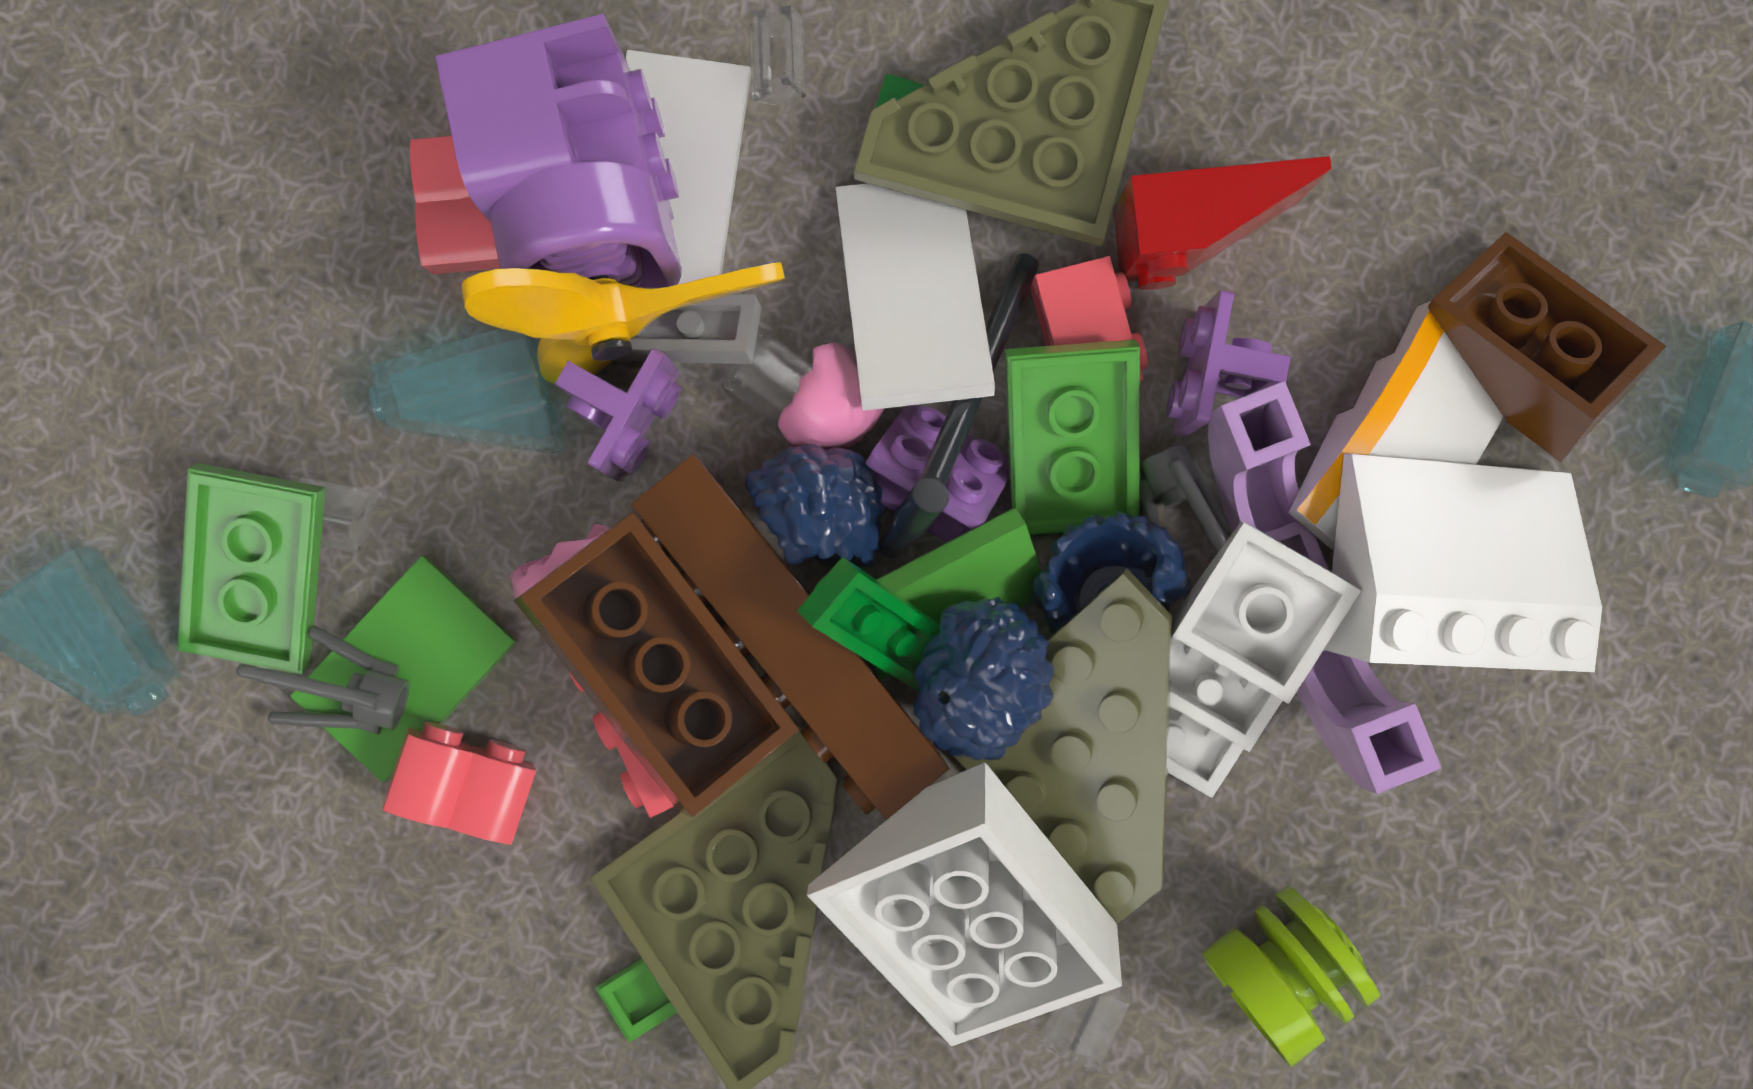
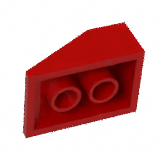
[1113,156,1332,290]

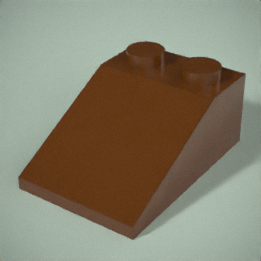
[1428,232,1666,462]

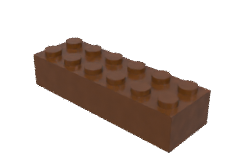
[631,453,950,820]

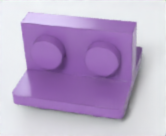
[1166,290,1291,437]
[555,348,682,482]
[866,404,1009,543]

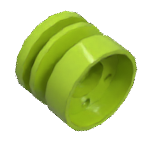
[1201,885,1381,1068]

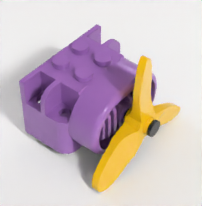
[435,14,785,383]

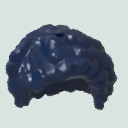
[745,444,885,568]
[1031,511,1191,633]
[913,597,1054,761]

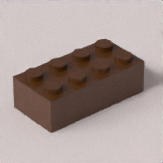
[514,512,799,818]

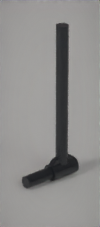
[879,253,1039,559]

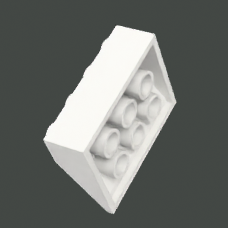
[1324,453,1602,672]
[807,763,1122,1046]

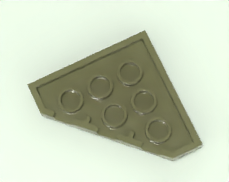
[854,0,1169,246]
[955,568,1173,924]
[590,726,840,1089]

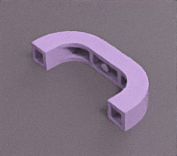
[1208,381,1442,794]

